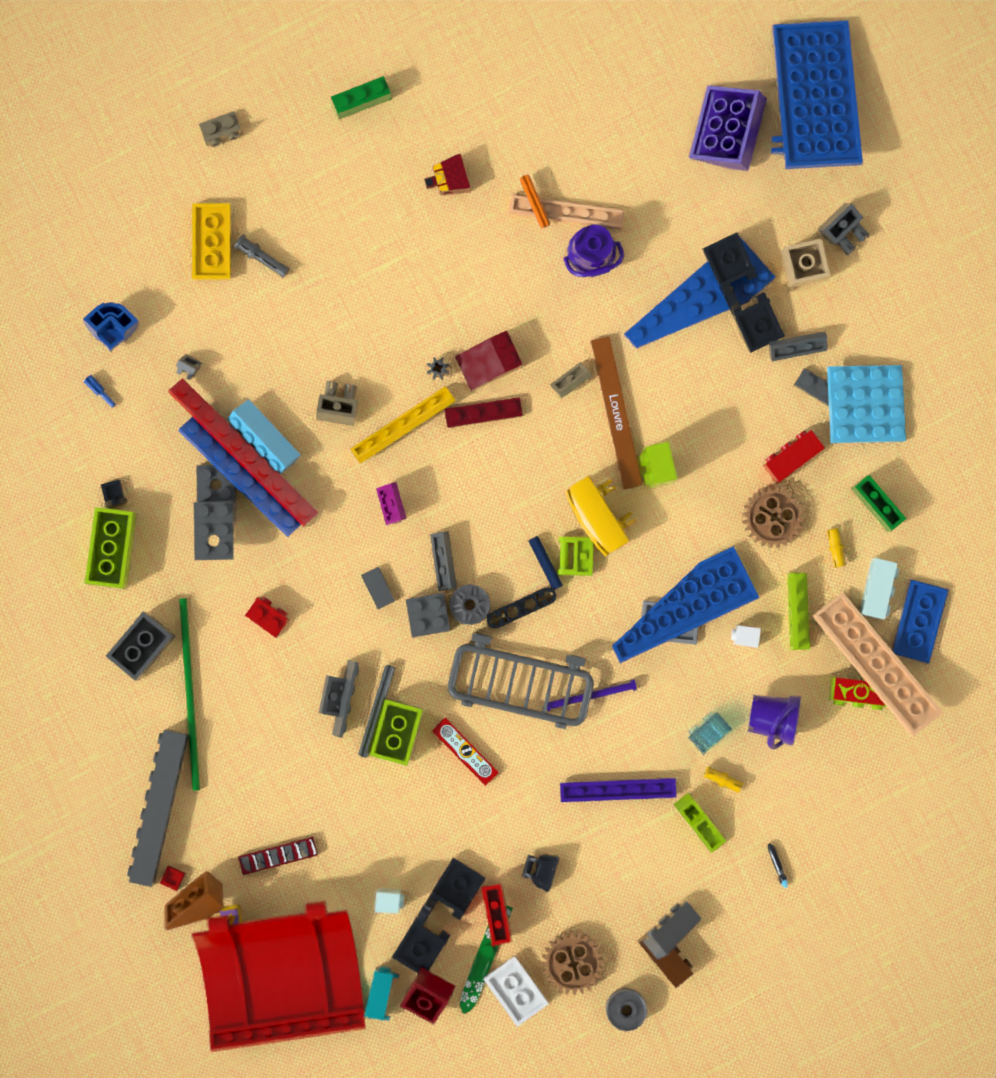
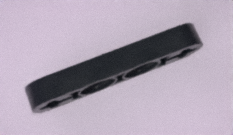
[487,587,556,629]

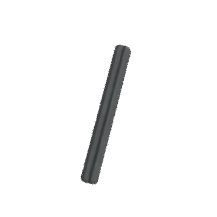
[358,665,395,758]

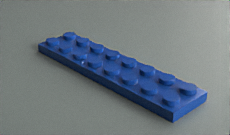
[178,417,301,537]

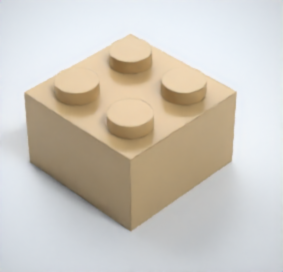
[781,239,830,288]

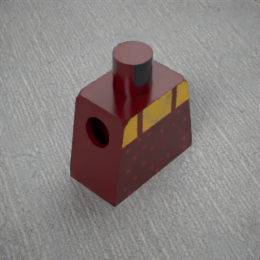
[424,153,471,195]

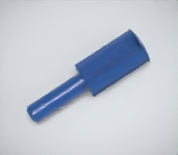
[83,374,116,408]

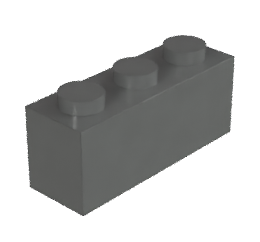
[643,901,702,959]

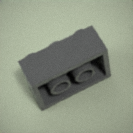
[106,611,176,681]

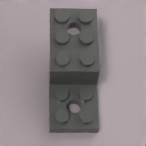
[194,465,236,561]

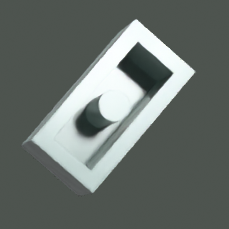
[375,888,405,914]

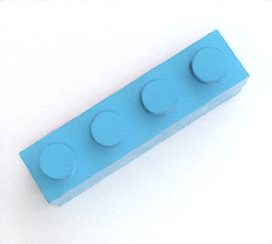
[227,399,301,474]

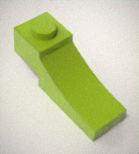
[673,793,726,853]

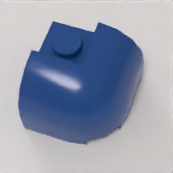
[83,302,139,352]

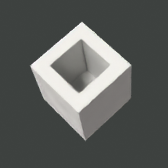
[731,625,761,648]

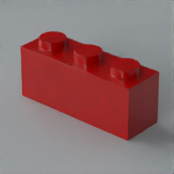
[763,430,825,484]
[482,883,513,946]

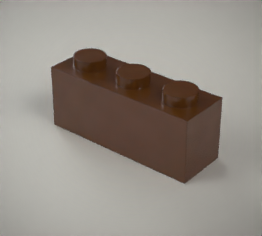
[637,926,694,988]

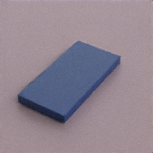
[892,580,948,664]

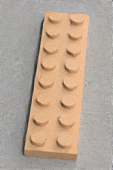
[812,593,943,737]

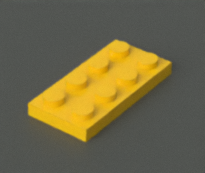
[192,203,231,280]

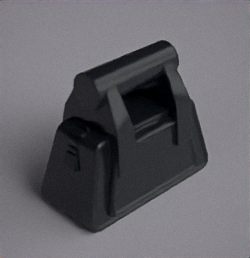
[522,854,559,892]

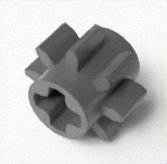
[427,357,450,381]

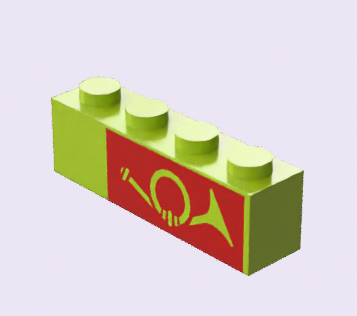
[828,677,887,710]

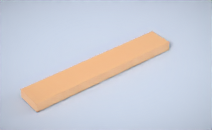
[509,194,624,230]

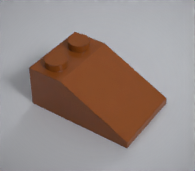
[164,870,224,930]

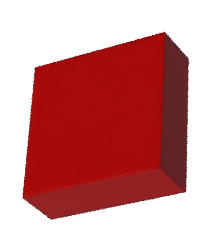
[159,865,186,891]

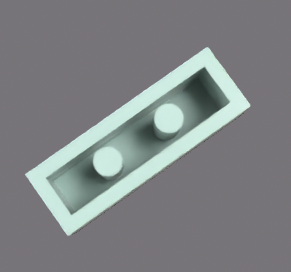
[860,558,899,620]

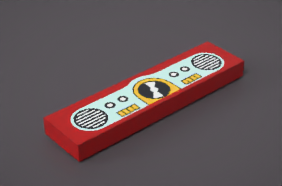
[432,717,499,786]

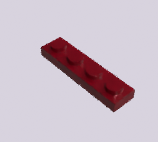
[444,397,523,429]

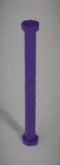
[547,679,637,712]

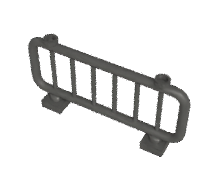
[448,632,594,729]

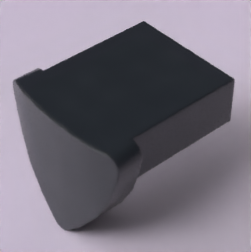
[101,480,128,508]

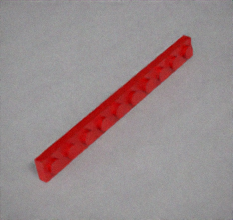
[168,378,319,527]

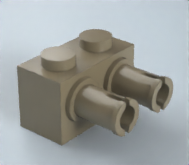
[316,380,358,426]

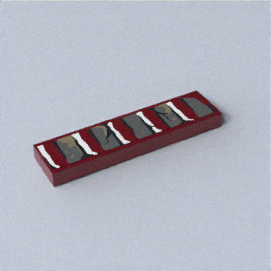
[238,837,318,875]

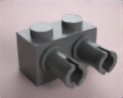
[817,203,869,255]

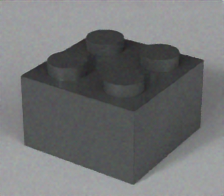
[405,593,450,638]

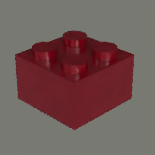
[400,967,456,1025]

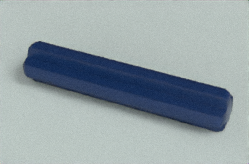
[528,536,562,590]

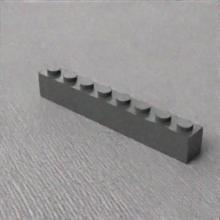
[127,729,189,887]

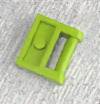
[558,537,593,576]

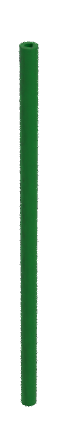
[179,598,200,791]

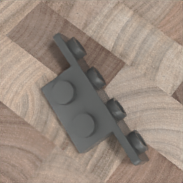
[318,660,359,738]

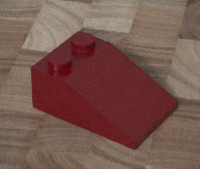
[455,330,523,391]

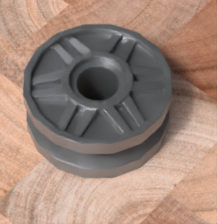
[450,584,491,625]
[605,988,647,1031]

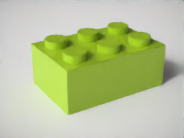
[639,441,677,489]
[370,699,423,766]

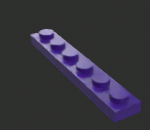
[560,778,677,802]

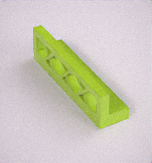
[787,573,810,650]

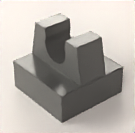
[176,354,202,380]

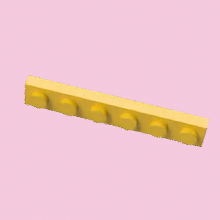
[350,386,456,464]

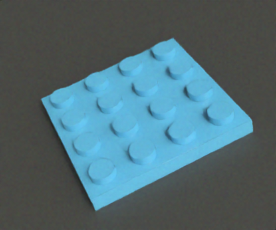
[827,365,906,443]

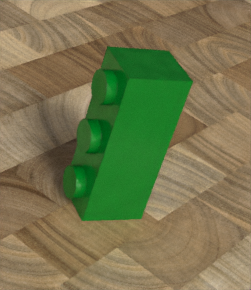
[331,76,392,120]
[851,475,907,532]

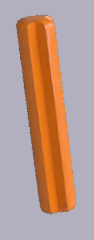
[520,174,550,229]

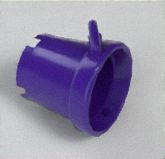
[563,224,624,277]
[748,695,801,750]

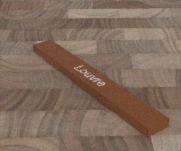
[591,336,642,490]

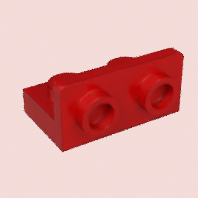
[245,596,290,638]

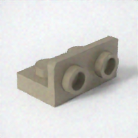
[199,111,243,147]

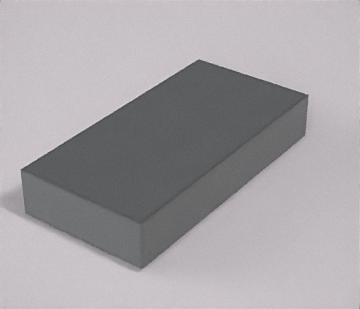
[361,567,395,610]

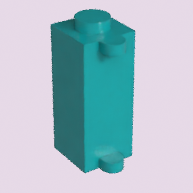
[364,966,400,1021]

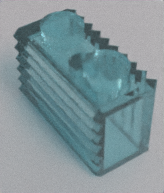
[687,711,732,755]

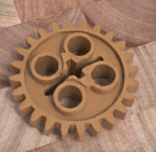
[742,486,805,548]
[542,931,605,995]

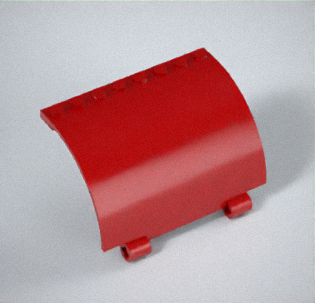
[191,900,366,1052]

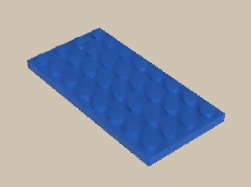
[772,20,863,169]

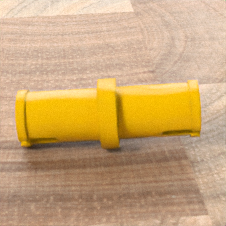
[826,528,846,568]
[703,766,743,793]

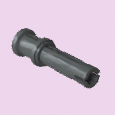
[234,234,290,278]

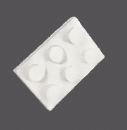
[483,955,549,1027]

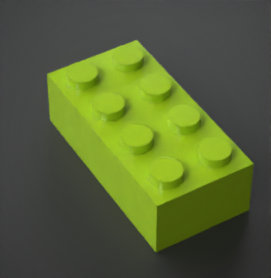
[84,507,137,589]

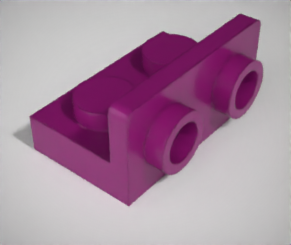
[376,482,407,525]

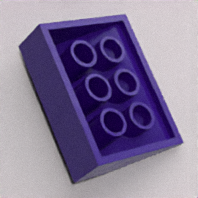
[689,85,767,171]

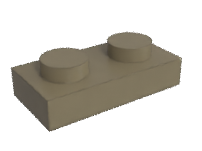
[550,362,592,399]

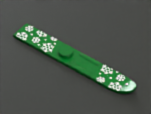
[460,905,513,1014]

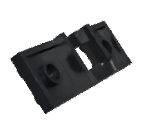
[702,232,785,353]
[392,857,486,974]

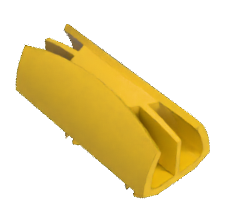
[565,476,636,556]

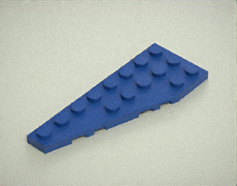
[624,236,776,349]
[612,546,759,664]

